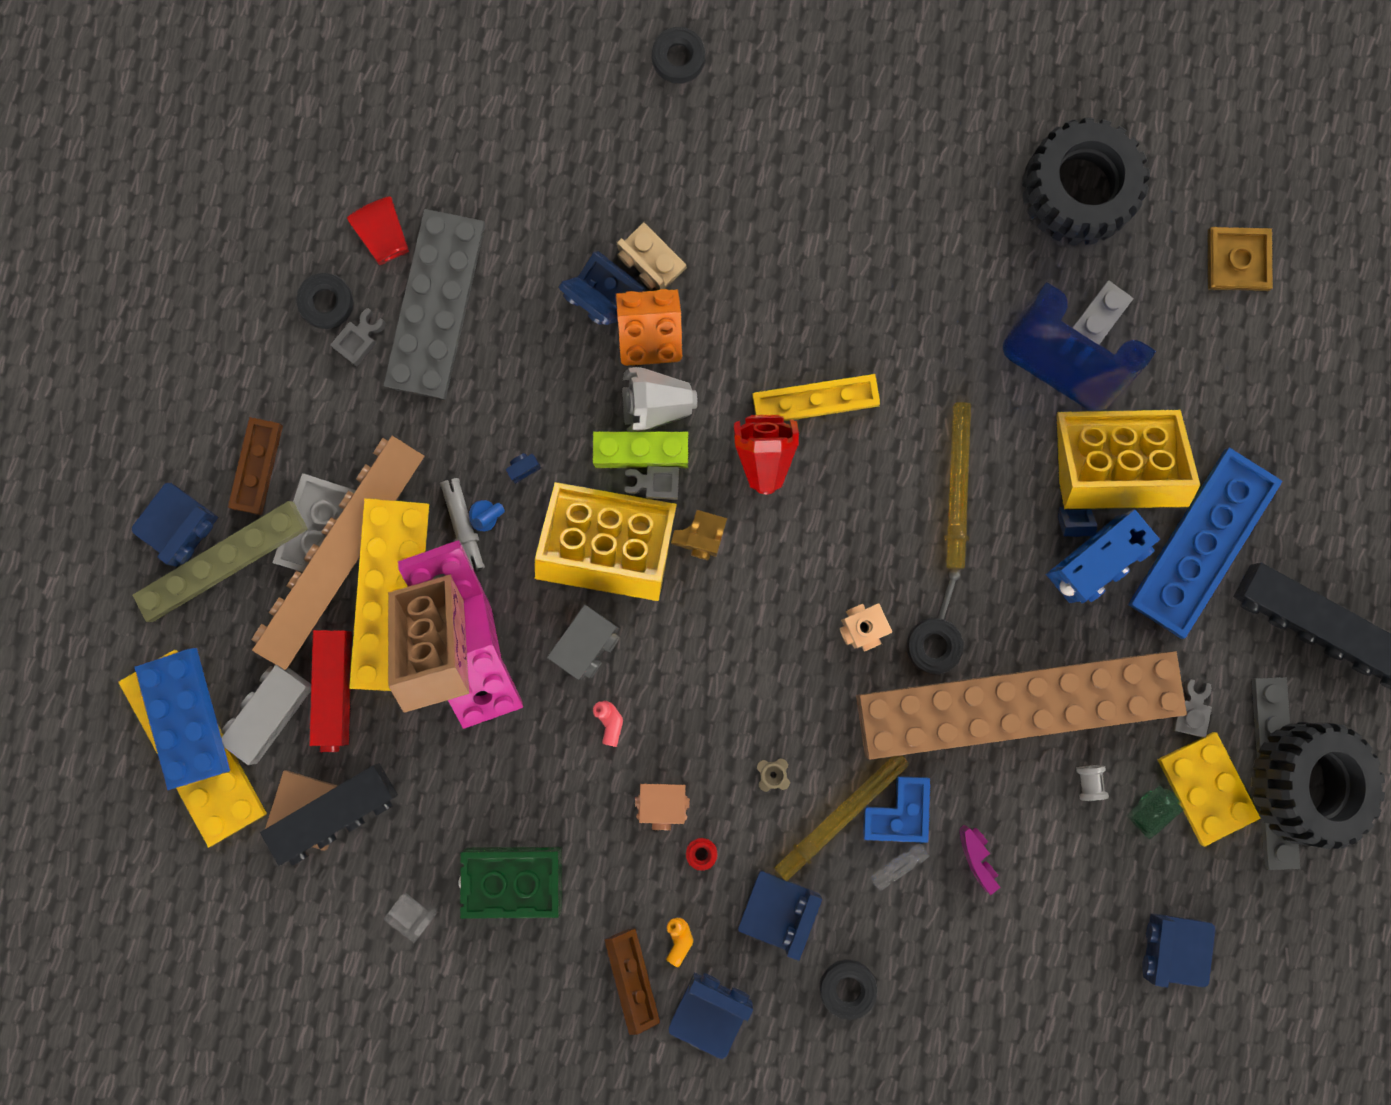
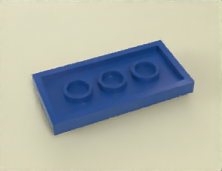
[135,648,230,790]

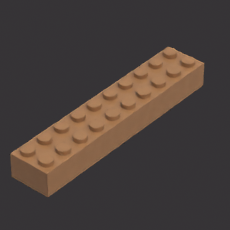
[856,651,1187,760]

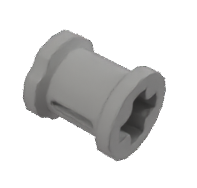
[1076,765,1109,801]

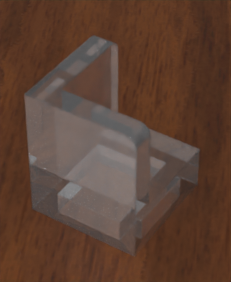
[383,893,439,943]

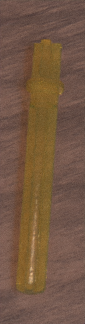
[944,402,971,569]
[775,755,909,882]

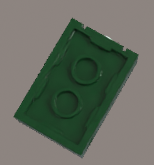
[458,847,562,919]

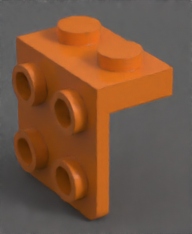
[616,289,682,366]

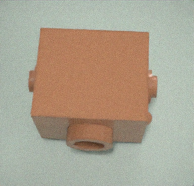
[635,784,690,830]

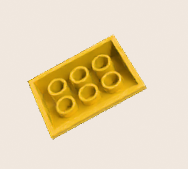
[1057,410,1200,509]
[535,482,677,601]

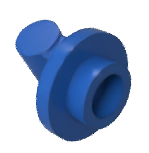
[469,500,505,531]

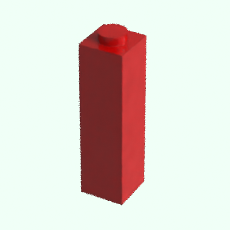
[309,630,352,752]

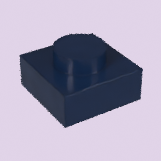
[505,453,542,484]
[1058,507,1097,537]

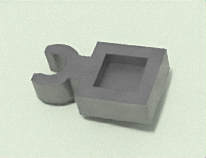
[331,308,386,366]
[625,466,679,500]
[1172,679,1212,738]

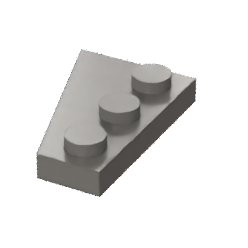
[272,473,356,572]

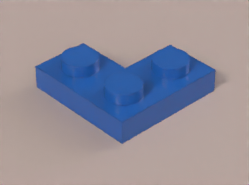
[863,776,930,843]

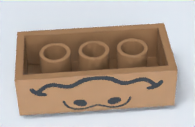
[388,574,469,713]

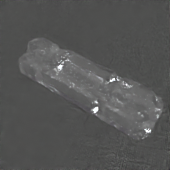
[871,843,929,890]

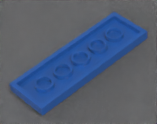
[1128,447,1283,639]

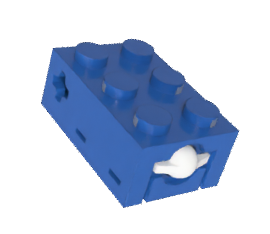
[1046,510,1160,604]

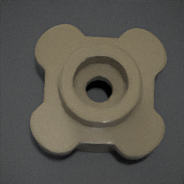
[757,758,790,792]

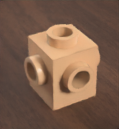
[840,603,892,652]

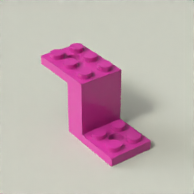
[398,540,523,729]

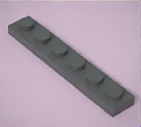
[1251,677,1301,870]

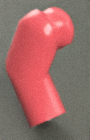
[593,701,623,747]

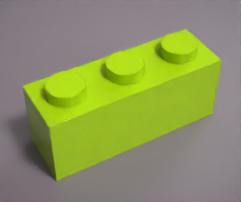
[593,432,688,468]

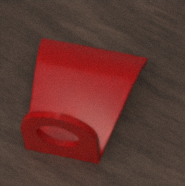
[347,196,409,266]

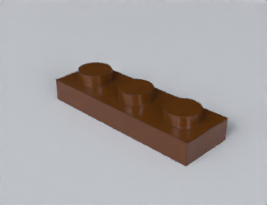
[228,417,283,515]
[604,928,660,1035]

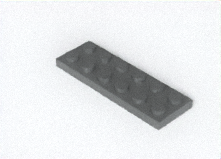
[384,209,486,401]

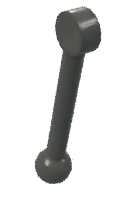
[938,568,961,619]

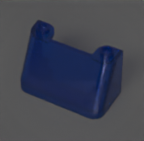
[1003,282,1156,411]

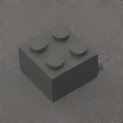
[547,605,621,680]

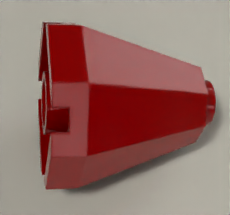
[734,415,799,494]

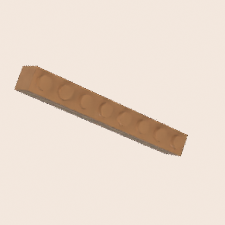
[251,436,424,670]

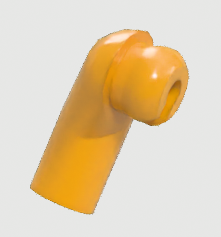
[666,918,693,967]

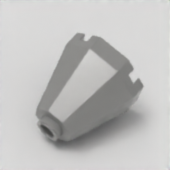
[622,367,697,432]

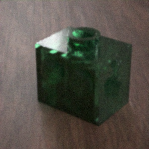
[1126,785,1184,840]

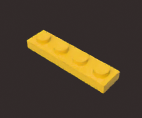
[752,374,880,421]

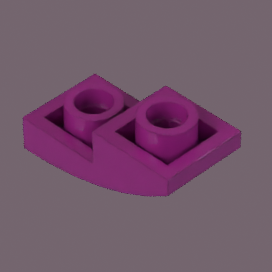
[959,825,1001,895]

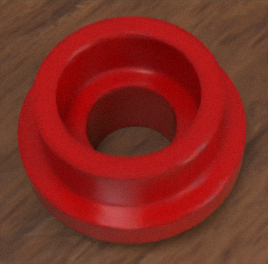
[686,838,717,870]

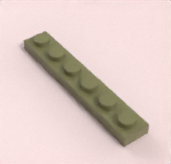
[133,501,308,622]

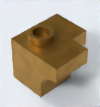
[671,510,727,560]

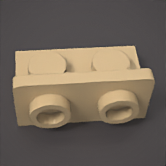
[617,223,687,290]

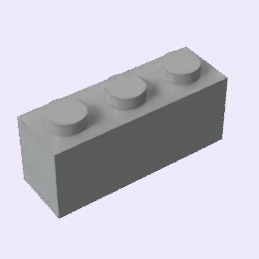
[221,665,311,765]

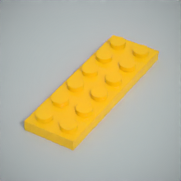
[349,498,429,691]
[118,650,267,848]

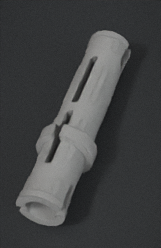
[440,478,485,571]

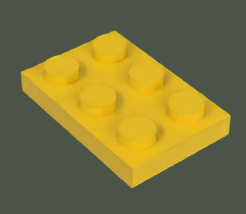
[1157,732,1261,847]

